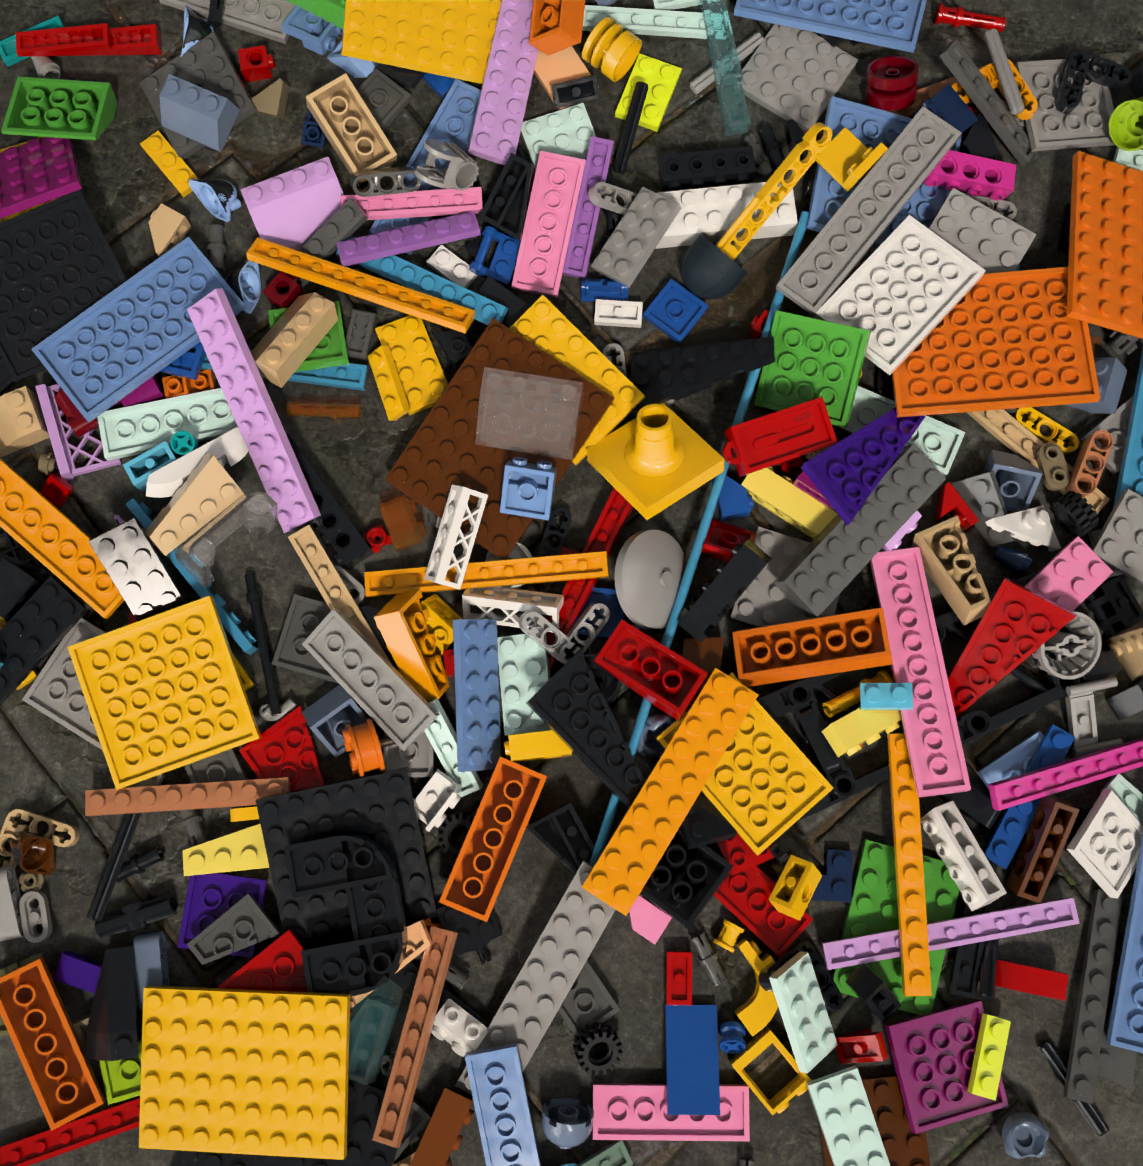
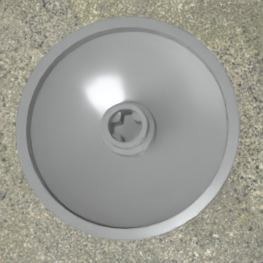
[614,530,690,629]

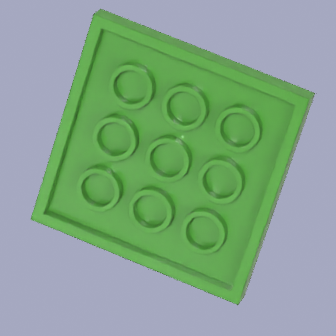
[754,310,871,427]

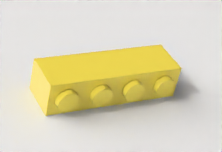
[741,467,838,539]
[822,708,902,757]

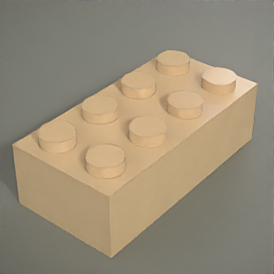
[306,73,397,186]

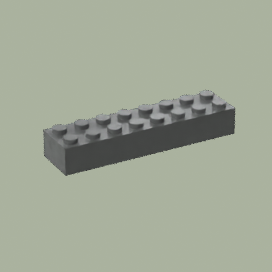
[773,443,946,617]

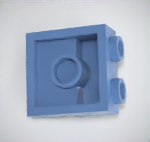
[281,5,343,55]
[500,457,557,520]

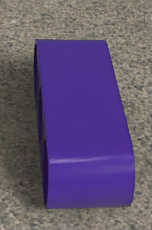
[52,951,102,994]

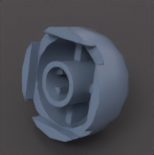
[541,1097,594,1149]

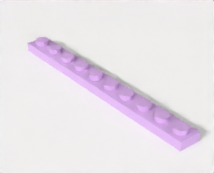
[821,897,1080,970]

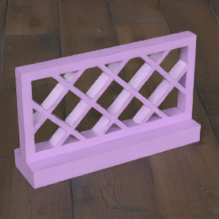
[35,384,121,481]

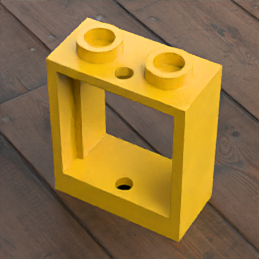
[504,730,572,762]
[728,1026,812,1115]

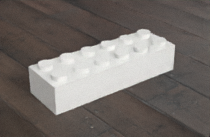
[656,182,798,249]

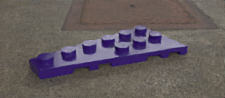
[801,407,925,526]

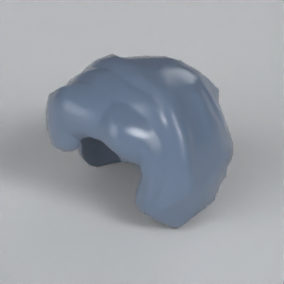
[637,712,676,756]
[1001,1112,1049,1159]

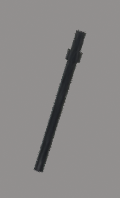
[244,573,281,716]

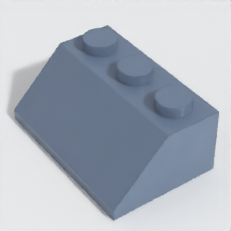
[159,74,240,152]

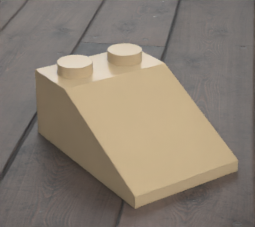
[0,386,50,458]

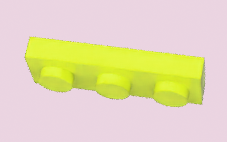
[967,1013,1011,1101]

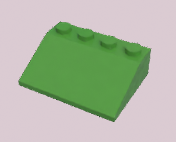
[1,77,118,140]

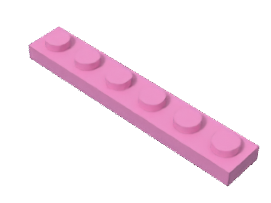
[341,187,483,220]

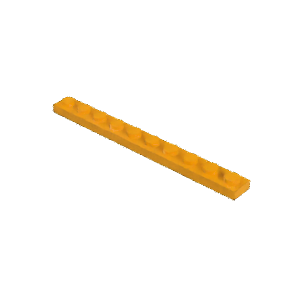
[246,237,475,334]
[364,551,609,597]
[887,734,932,996]

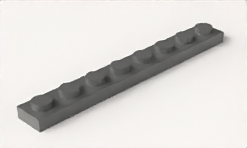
[1063,889,1123,1104]

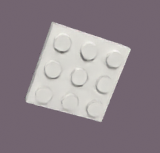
[1066,789,1143,899]

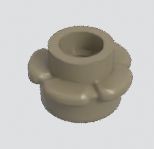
[38,452,58,476]
[19,872,45,893]

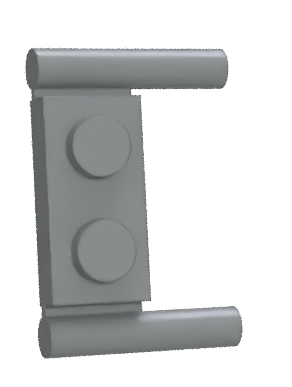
[1065,677,1123,758]

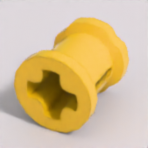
[713,919,744,953]

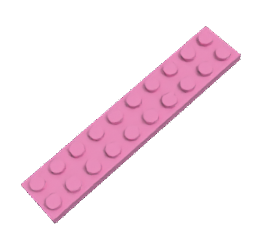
[870,547,971,798]

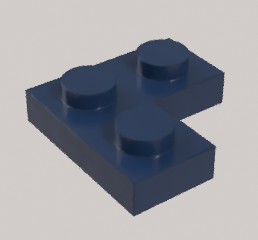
[811,849,853,902]

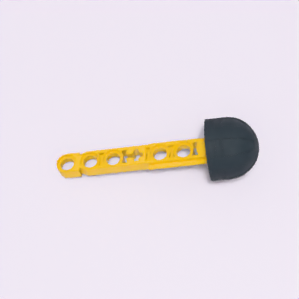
[681,122,833,300]

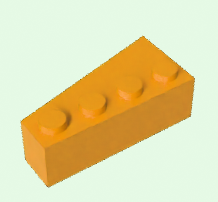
[374,589,449,701]

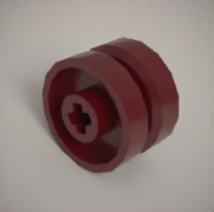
[865,56,919,110]

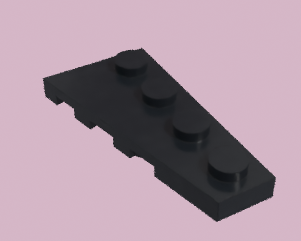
[651,756,737,849]

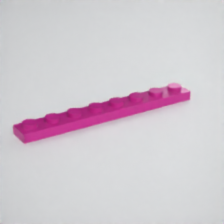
[988,738,1143,811]

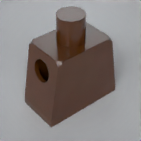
[670,637,724,684]

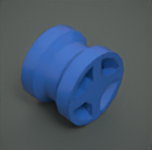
[720,1022,746,1054]

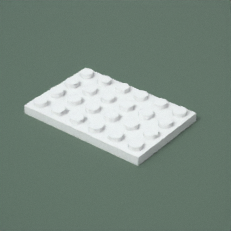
[815,215,986,375]

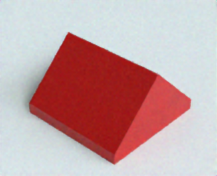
[700,519,756,563]

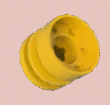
[582,16,642,82]

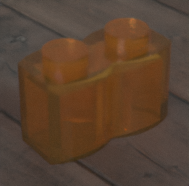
[379,495,426,552]

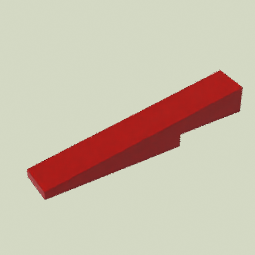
[15,23,163,57]

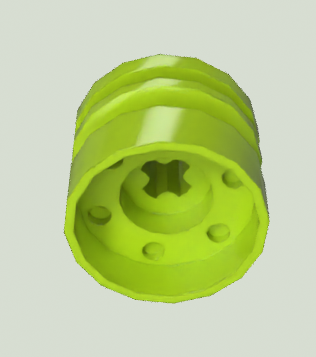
[1109,97,1143,151]

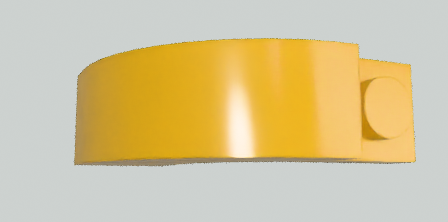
[734,938,778,1037]

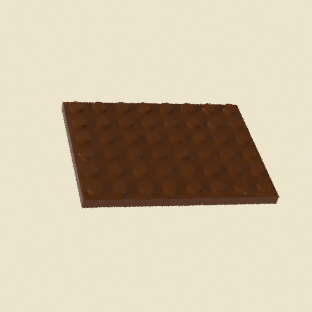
[384,318,615,560]

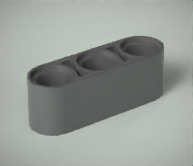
[350,166,421,197]

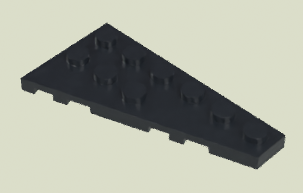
[630,336,775,418]
[526,649,646,809]

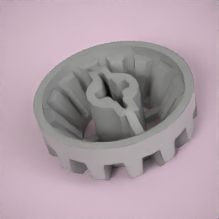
[1032,611,1102,680]

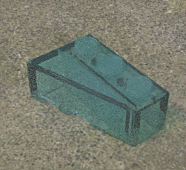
[348,996,400,1085]

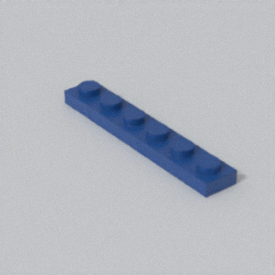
[983,724,1075,869]

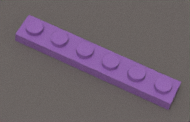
[563,136,614,279]
[336,211,481,267]

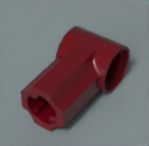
[54,389,99,438]

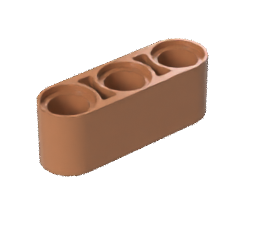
[1066,430,1114,499]

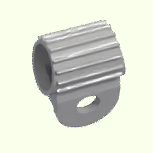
[414,139,479,191]

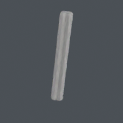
[984,28,1025,115]
[689,32,764,94]

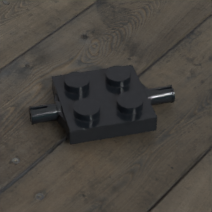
[436,905,503,965]

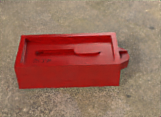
[722,397,838,477]

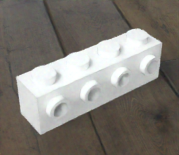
[920,801,1007,911]

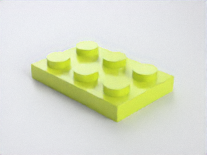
[615,53,682,132]

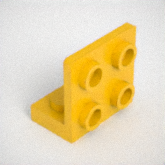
[815,128,888,192]
[420,594,462,657]

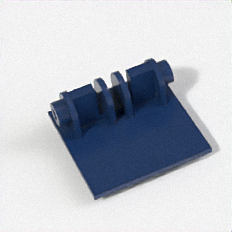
[913,84,978,133]

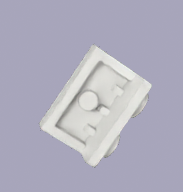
[414,769,462,832]
[431,999,489,1057]

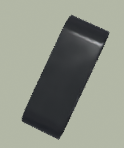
[936,785,1004,831]

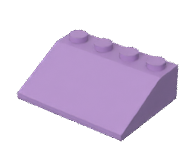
[241,157,344,251]

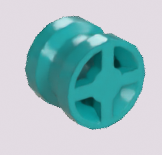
[170,431,198,456]

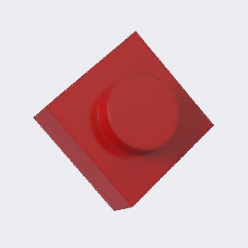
[40,473,74,508]

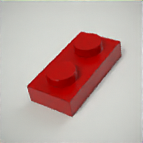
[666,951,693,1005]

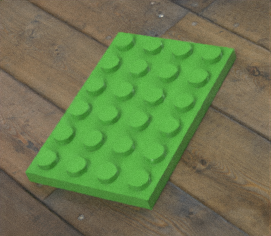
[831,839,959,1015]

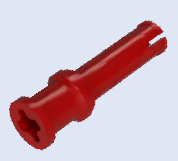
[934,3,1006,33]

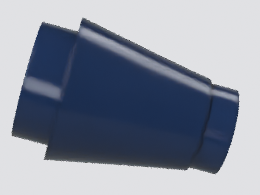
[993,545,1033,576]

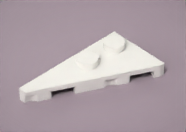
[986,505,1061,552]

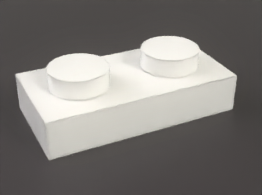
[427,245,478,289]
[594,299,643,328]

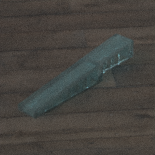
[700,0,751,136]

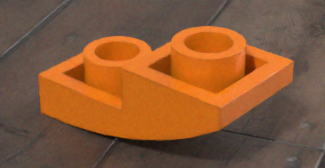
[162,369,217,399]

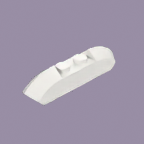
[146,427,248,498]

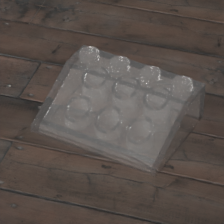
[475,367,585,460]

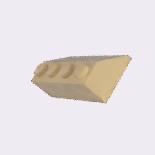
[251,292,338,388]

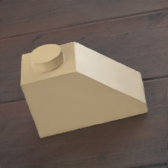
[149,203,191,257]

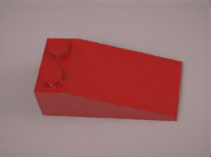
[594,620,708,721]

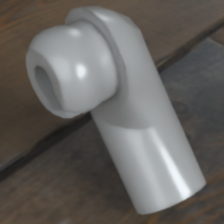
[259,697,298,722]

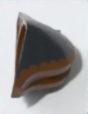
[10,831,55,875]

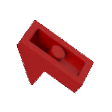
[935,482,979,531]
[835,1028,889,1064]

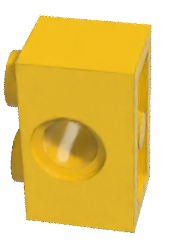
[768,855,822,921]

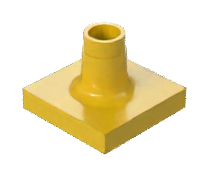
[586,403,725,520]

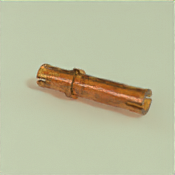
[287,401,361,420]

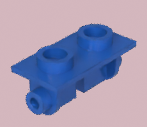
[581,279,628,302]

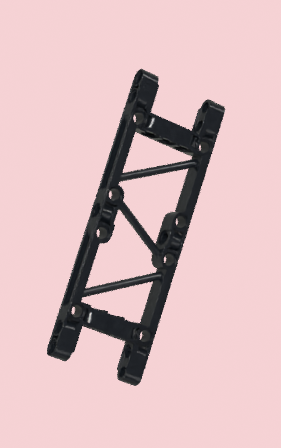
[757,570,1123,822]

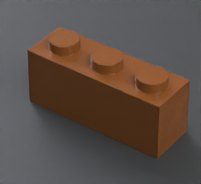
[410,1088,474,1166]

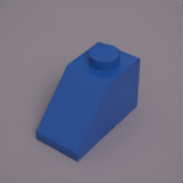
[711,475,754,522]

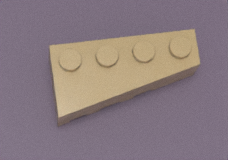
[145,453,244,556]
[911,515,991,625]
[1106,621,1143,682]

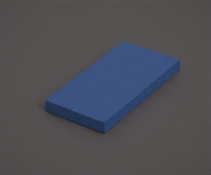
[665,1005,720,1115]

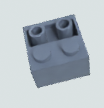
[1066,357,1127,414]

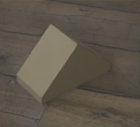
[251,78,290,120]

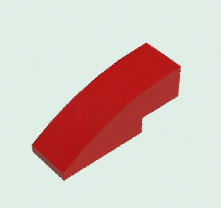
[979,959,1069,1001]

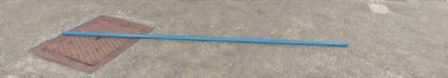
[589,211,809,865]

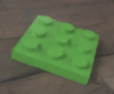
[268,301,349,372]

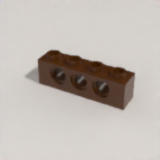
[1006,795,1079,903]

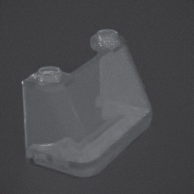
[175,491,277,588]

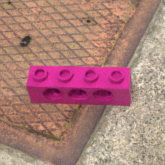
[923,150,1016,201]

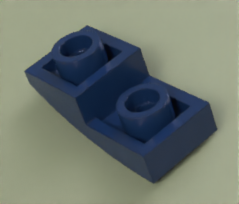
[301,109,327,148]

